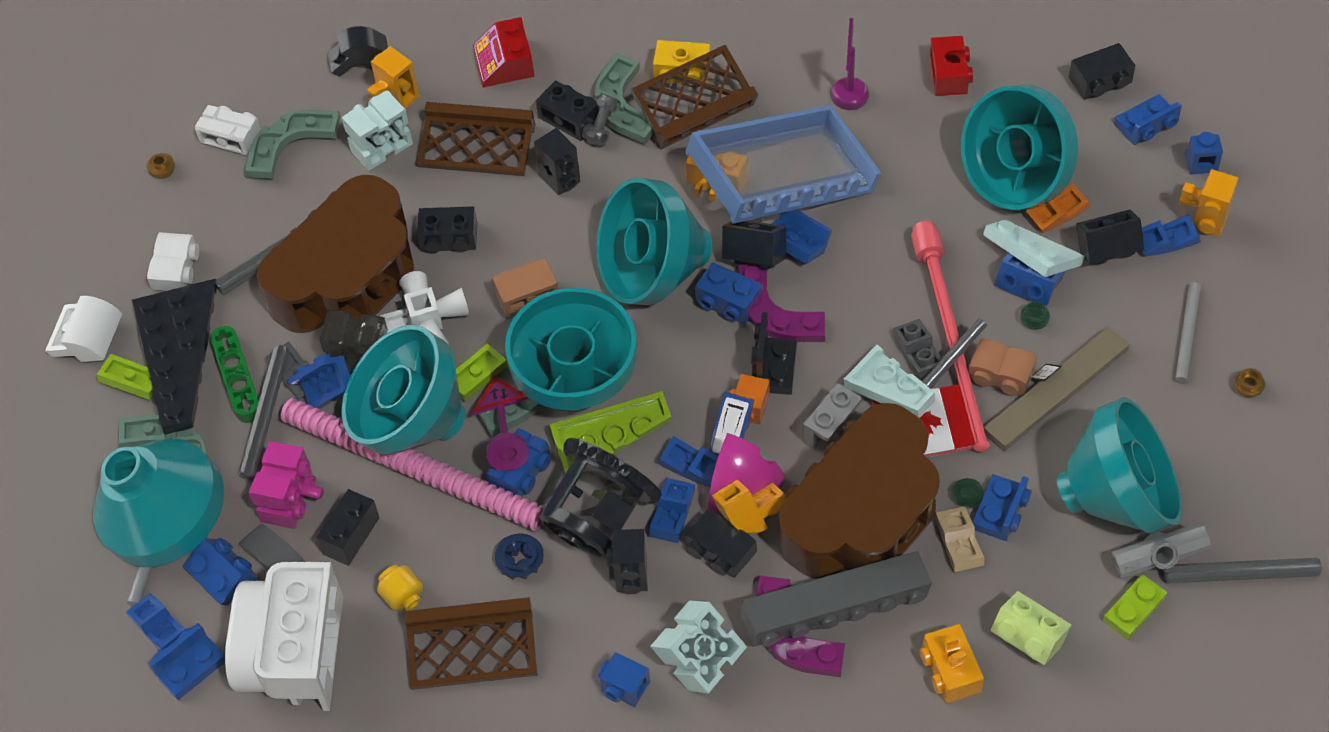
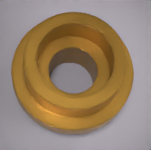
[147,153,175,179]
[1234,368,1265,397]

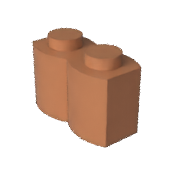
[969,339,1037,395]

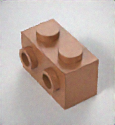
[492,258,559,319]

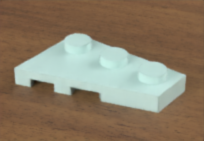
[983,220,1085,277]
[844,345,935,418]

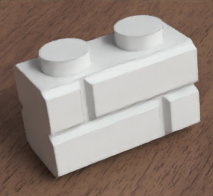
[195,105,261,156]

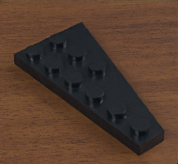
[132,278,217,435]

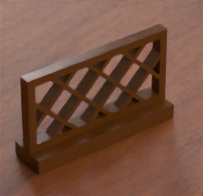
[631,45,758,149]
[417,102,536,176]
[404,597,538,690]

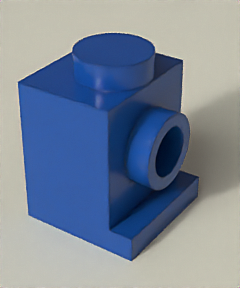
[1185,132,1223,175]

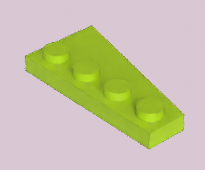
[549,391,672,474]

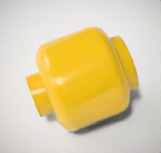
[377,564,424,611]

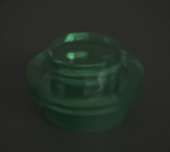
[1020,302,1050,330]
[953,478,984,508]

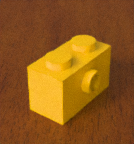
[653,40,710,85]

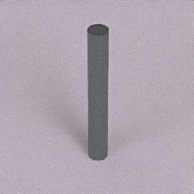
[922,318,987,389]

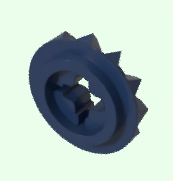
[495,533,544,580]

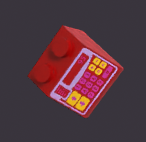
[473,17,535,88]

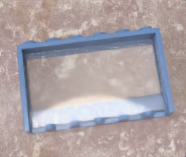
[685,105,881,224]

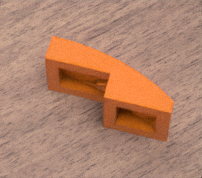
[1026,183,1091,232]

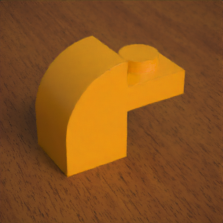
[712,480,786,533]

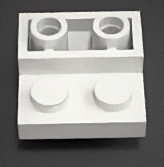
[45,296,122,362]

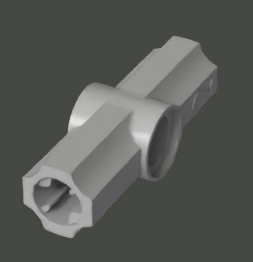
[1112,522,1211,579]

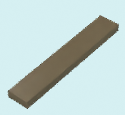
[984,327,1130,451]

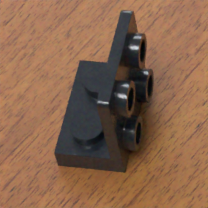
[751,312,797,395]

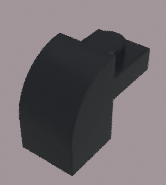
[327,26,388,77]

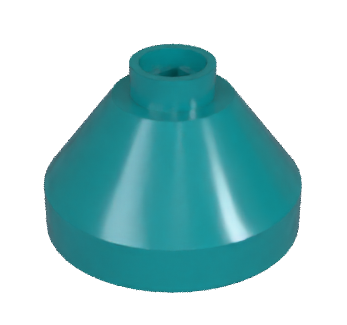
[961,85,1078,210]
[596,178,712,305]
[505,288,638,410]
[342,325,465,454]
[1057,397,1182,533]
[93,439,224,567]

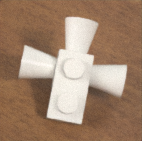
[379,271,469,345]

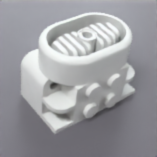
[225,562,343,711]

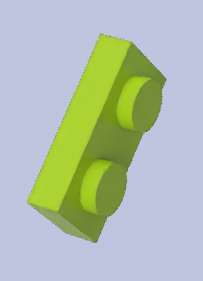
[456,343,508,402]
[96,354,154,400]
[1103,574,1168,640]

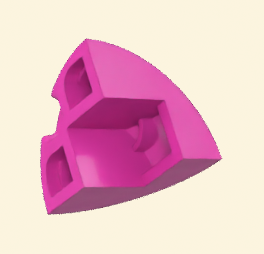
[708,433,785,516]

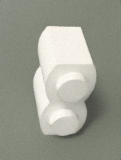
[147,232,199,291]

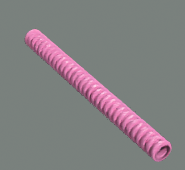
[281,398,545,531]

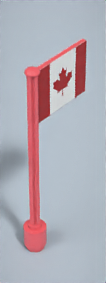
[872,221,990,457]

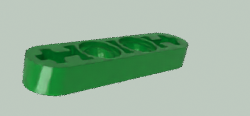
[211,326,259,423]

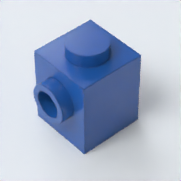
[598,652,650,707]

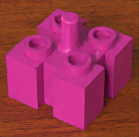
[249,441,324,529]

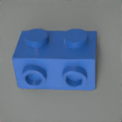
[771,209,831,264]
[695,262,762,325]
[287,354,350,409]
[183,538,258,605]

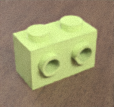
[990,591,1072,665]

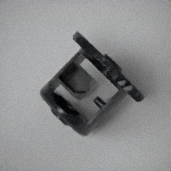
[540,438,662,557]

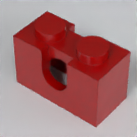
[929,35,973,96]

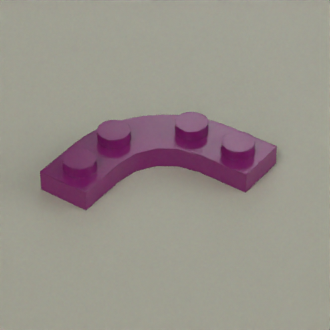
[739,265,825,342]
[756,576,845,677]

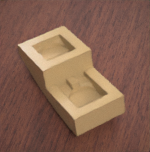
[935,506,984,572]

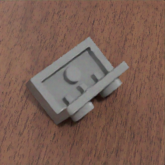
[802,383,861,448]

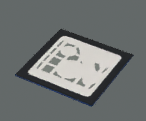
[1031,363,1062,381]

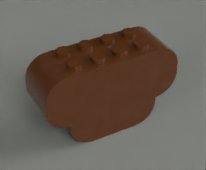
[257,175,414,333]
[779,403,940,578]

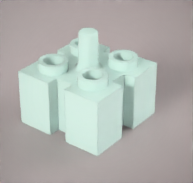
[342,90,413,171]
[650,600,747,694]

